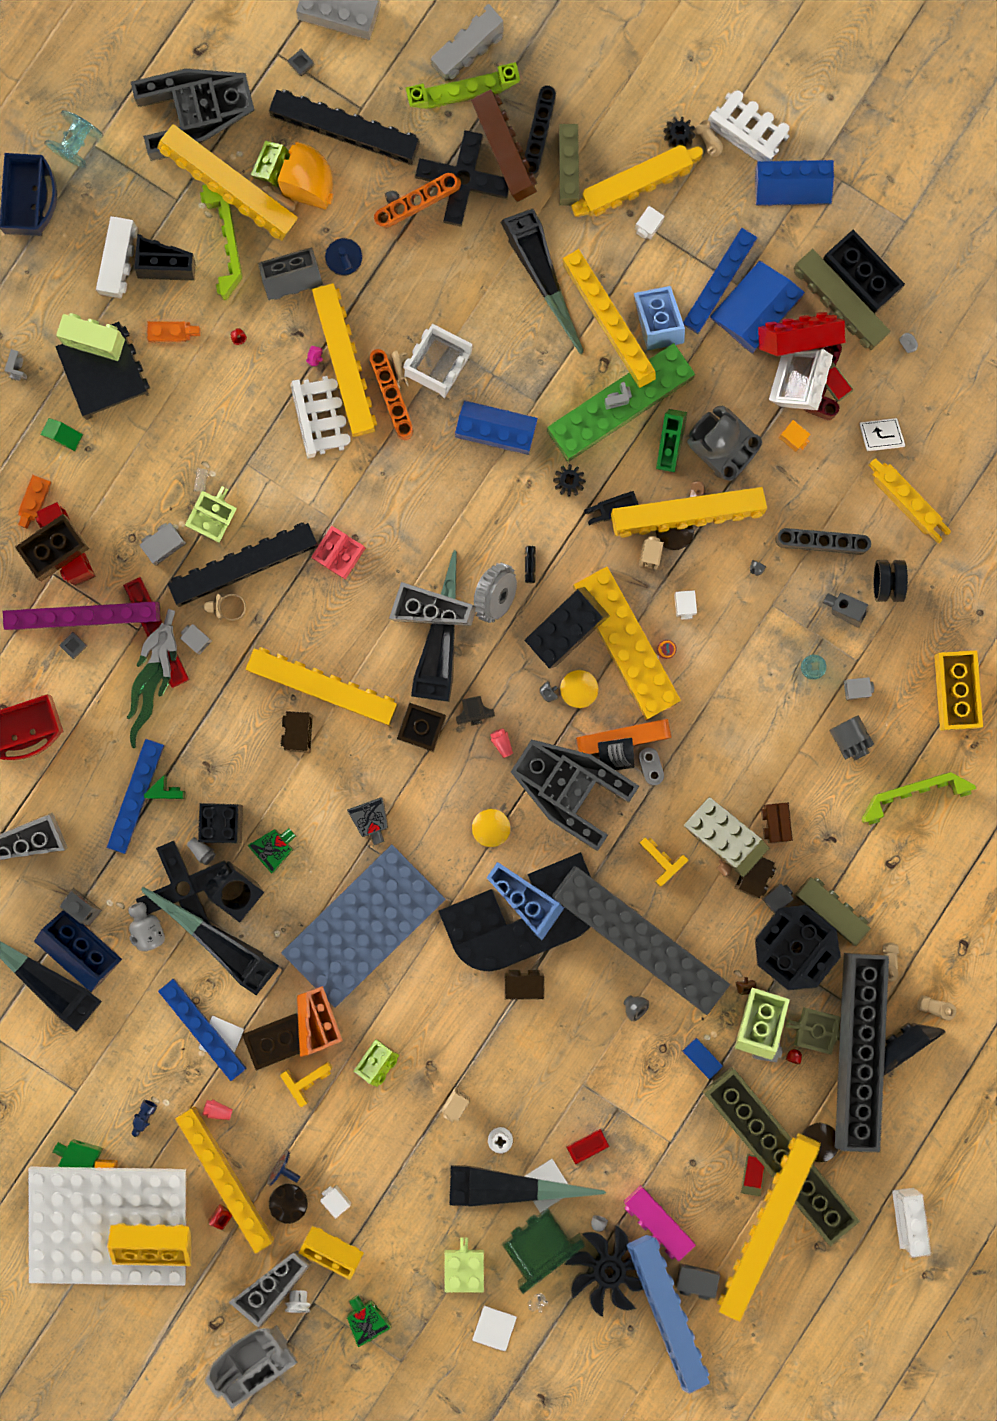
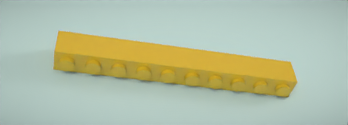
[717,1133,820,1322]

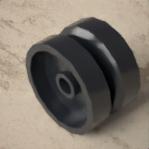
[873,560,908,602]

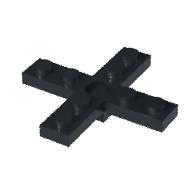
[415,130,509,227]
[136,840,226,923]

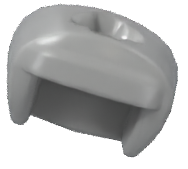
[899,333,918,353]

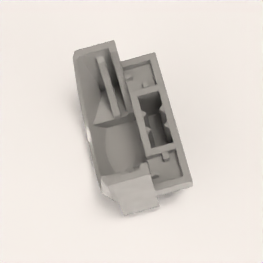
[205,1325,297,1409]

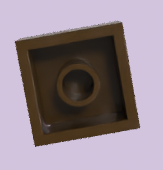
[397,702,446,752]
[281,711,313,753]
[734,857,776,898]
[505,970,544,999]

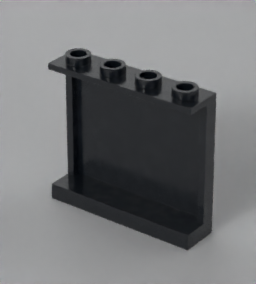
[55,322,150,420]

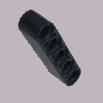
[524,85,556,179]

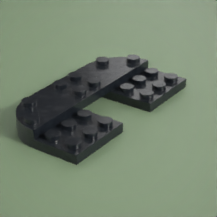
[438,852,591,971]

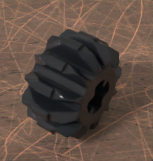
[663,116,696,147]
[553,464,586,497]

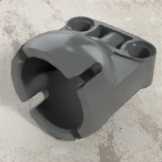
[687,405,762,480]

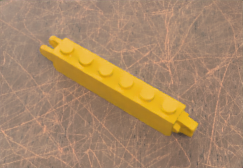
[571,145,703,217]

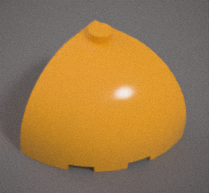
[278,142,334,210]

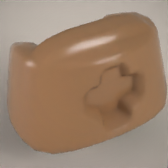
[689,481,706,497]
[717,859,733,877]

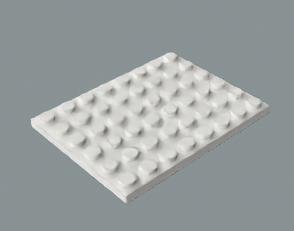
[28,1167,186,1286]

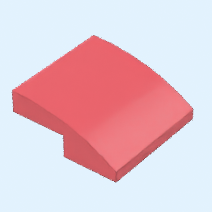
[311,526,366,580]

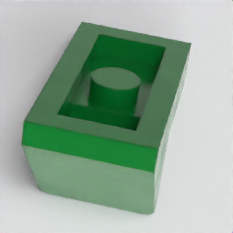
[144,775,186,799]

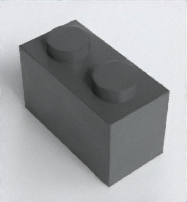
[676,1263,720,1300]

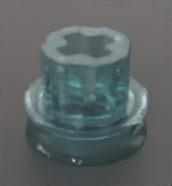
[801,655,826,680]

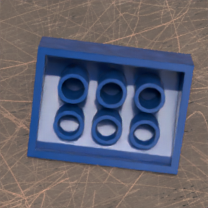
[710,260,805,354]

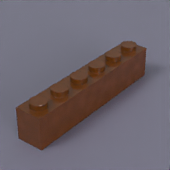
[471,89,537,202]

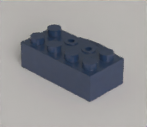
[0,153,57,236]

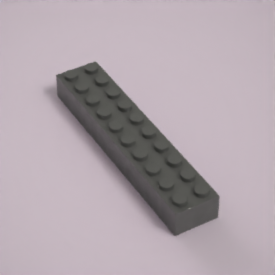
[551,866,731,1015]
[835,953,889,1152]

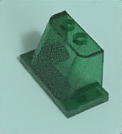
[502,1208,586,1294]

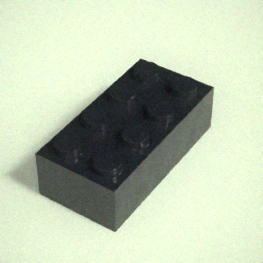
[823,229,905,314]
[524,587,610,669]

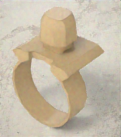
[205,594,246,621]

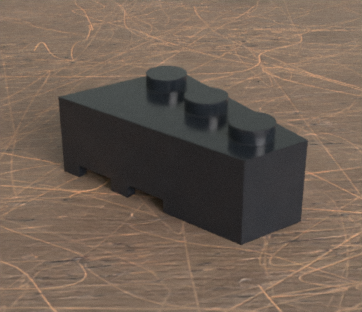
[134,234,196,281]

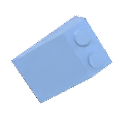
[634,286,685,351]

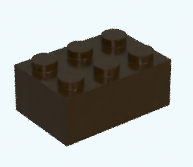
[15,514,89,582]

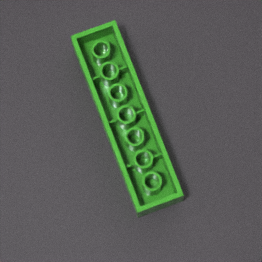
[547,343,695,462]

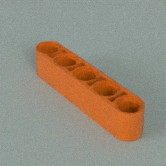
[374,173,461,228]
[370,349,413,440]
[576,719,672,754]

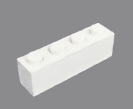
[96,216,138,299]

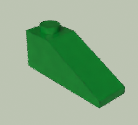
[656,409,688,472]

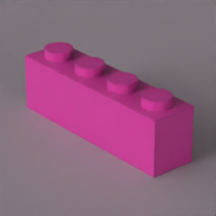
[624,1185,696,1261]

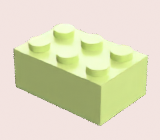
[56,313,125,361]
[735,988,790,1060]

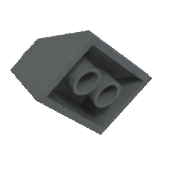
[258,247,323,300]

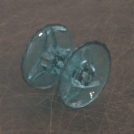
[44,110,104,168]

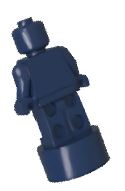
[132,1100,157,1137]

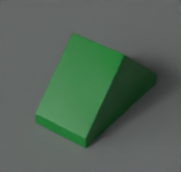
[40,418,83,451]

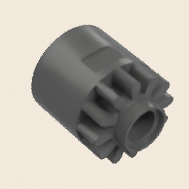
[829,715,875,761]

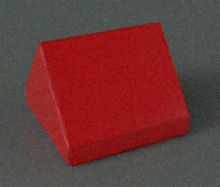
[209,1204,232,1230]

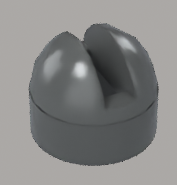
[385,190,400,204]
[750,560,766,576]

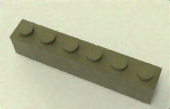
[794,249,891,350]

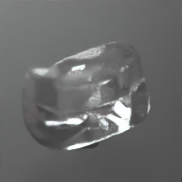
[528,1293,549,1313]

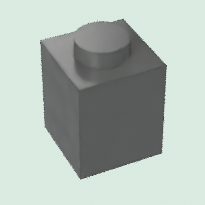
[761,884,794,913]

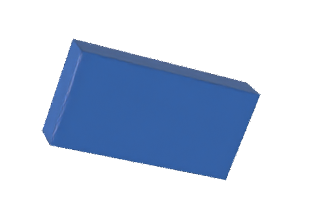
[682,1038,723,1079]

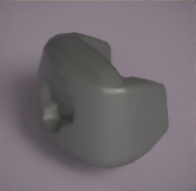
[540,681,558,702]

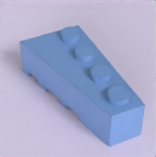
[487,862,564,940]

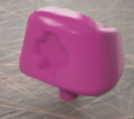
[306,346,323,366]

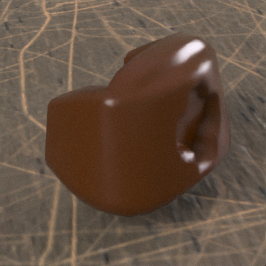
[736,977,757,995]

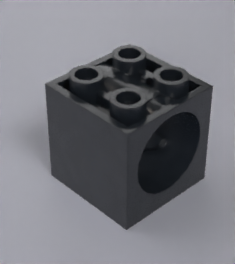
[198,803,243,843]
[204,861,265,923]

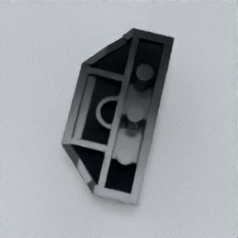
[884,1023,946,1076]

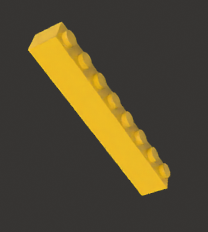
[157,124,298,241]
[562,249,656,388]
[312,283,377,437]
[611,487,767,538]
[245,647,398,726]
[175,1106,275,1254]

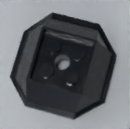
[755,905,841,990]

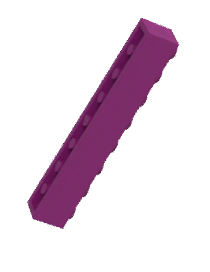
[3,602,161,630]

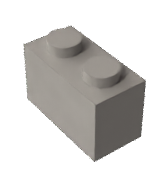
[139,523,186,566]

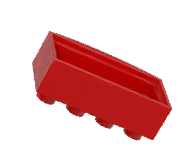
[0,694,64,760]

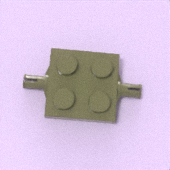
[786,1007,841,1055]

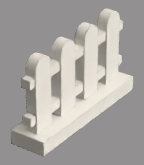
[708,91,789,161]
[290,376,351,459]

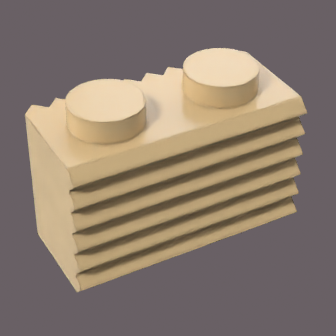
[638,537,663,570]
[442,1088,470,1123]

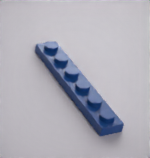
[683,228,758,334]
[107,739,164,854]
[158,979,247,1081]

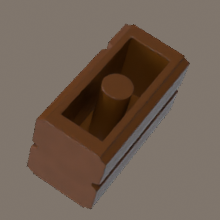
[761,802,793,843]

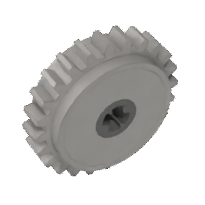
[474,562,517,623]

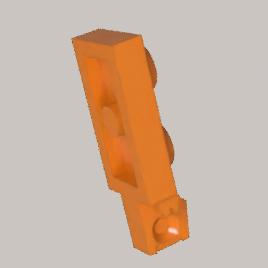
[147,321,200,342]
[18,475,52,529]

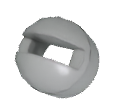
[591,1215,608,1232]

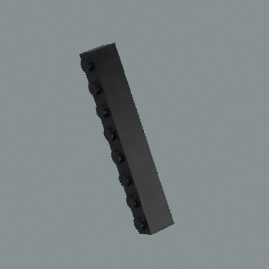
[269,89,420,165]
[167,522,318,607]

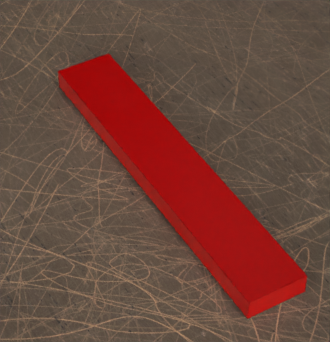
[123,577,190,688]

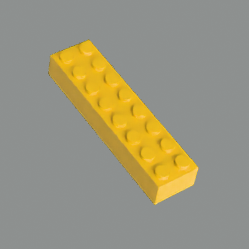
[573,566,681,720]

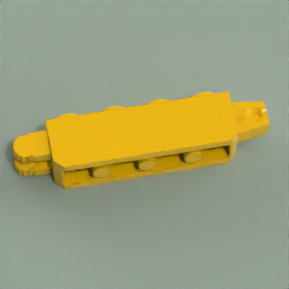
[868,458,951,544]

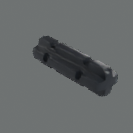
[525,546,536,583]

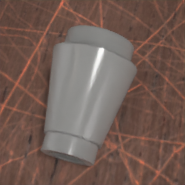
[187,837,216,865]

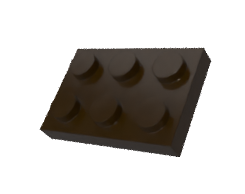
[242,1013,300,1070]

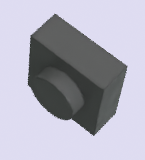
[287,49,314,77]
[59,632,87,659]

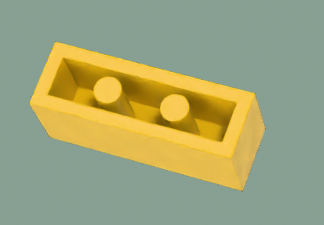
[298,1225,364,1280]

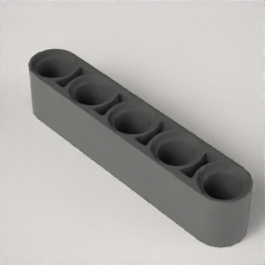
[776,528,871,554]

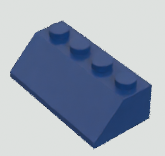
[755,160,834,206]
[455,400,538,455]

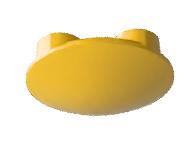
[560,670,598,708]
[472,809,510,847]

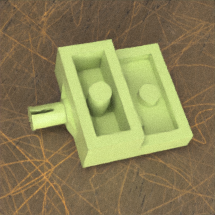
[185,486,237,543]
[445,1237,484,1292]

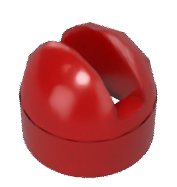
[230,328,247,345]
[785,1049,802,1065]

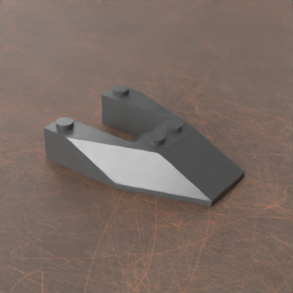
[131,68,255,161]
[511,739,639,851]

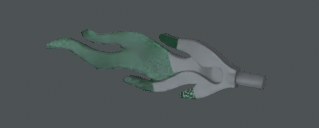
[127,609,177,748]

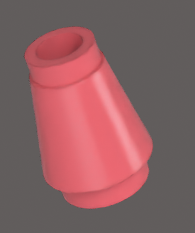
[490,728,513,758]
[202,1099,233,1120]

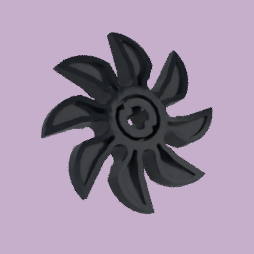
[564,1225,644,1317]

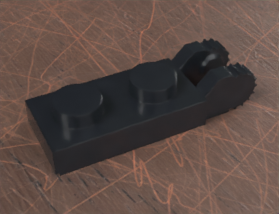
[584,491,639,526]

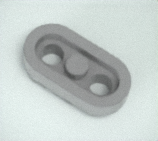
[639,748,664,785]

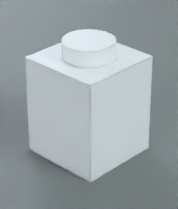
[635,206,664,240]
[674,590,697,620]
[320,1185,351,1219]

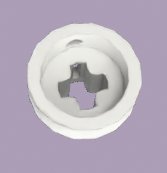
[488,1127,513,1153]
[285,1290,310,1313]

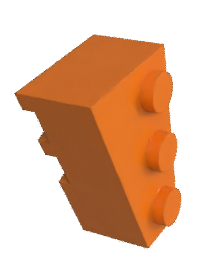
[297,986,342,1057]

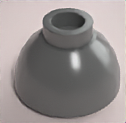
[623,995,649,1021]

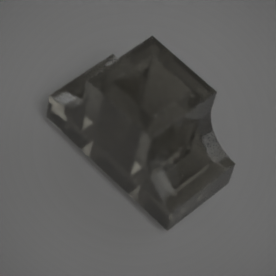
[456,696,495,726]

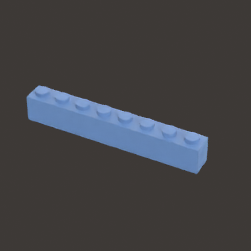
[626,1235,710,1394]

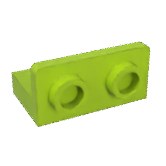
[251,141,290,187]
[354,1039,399,1087]

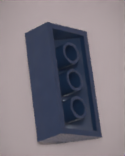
[34,910,122,992]

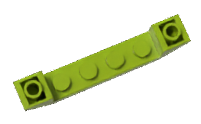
[405,62,520,109]
[200,185,243,300]
[862,772,976,825]

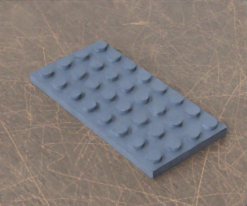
[281,844,446,1008]

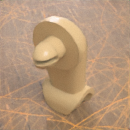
[695,120,723,157]
[262,186,295,211]
[392,350,409,389]
[883,943,899,982]
[917,995,956,1020]

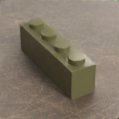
[559,124,579,205]
[794,877,871,946]

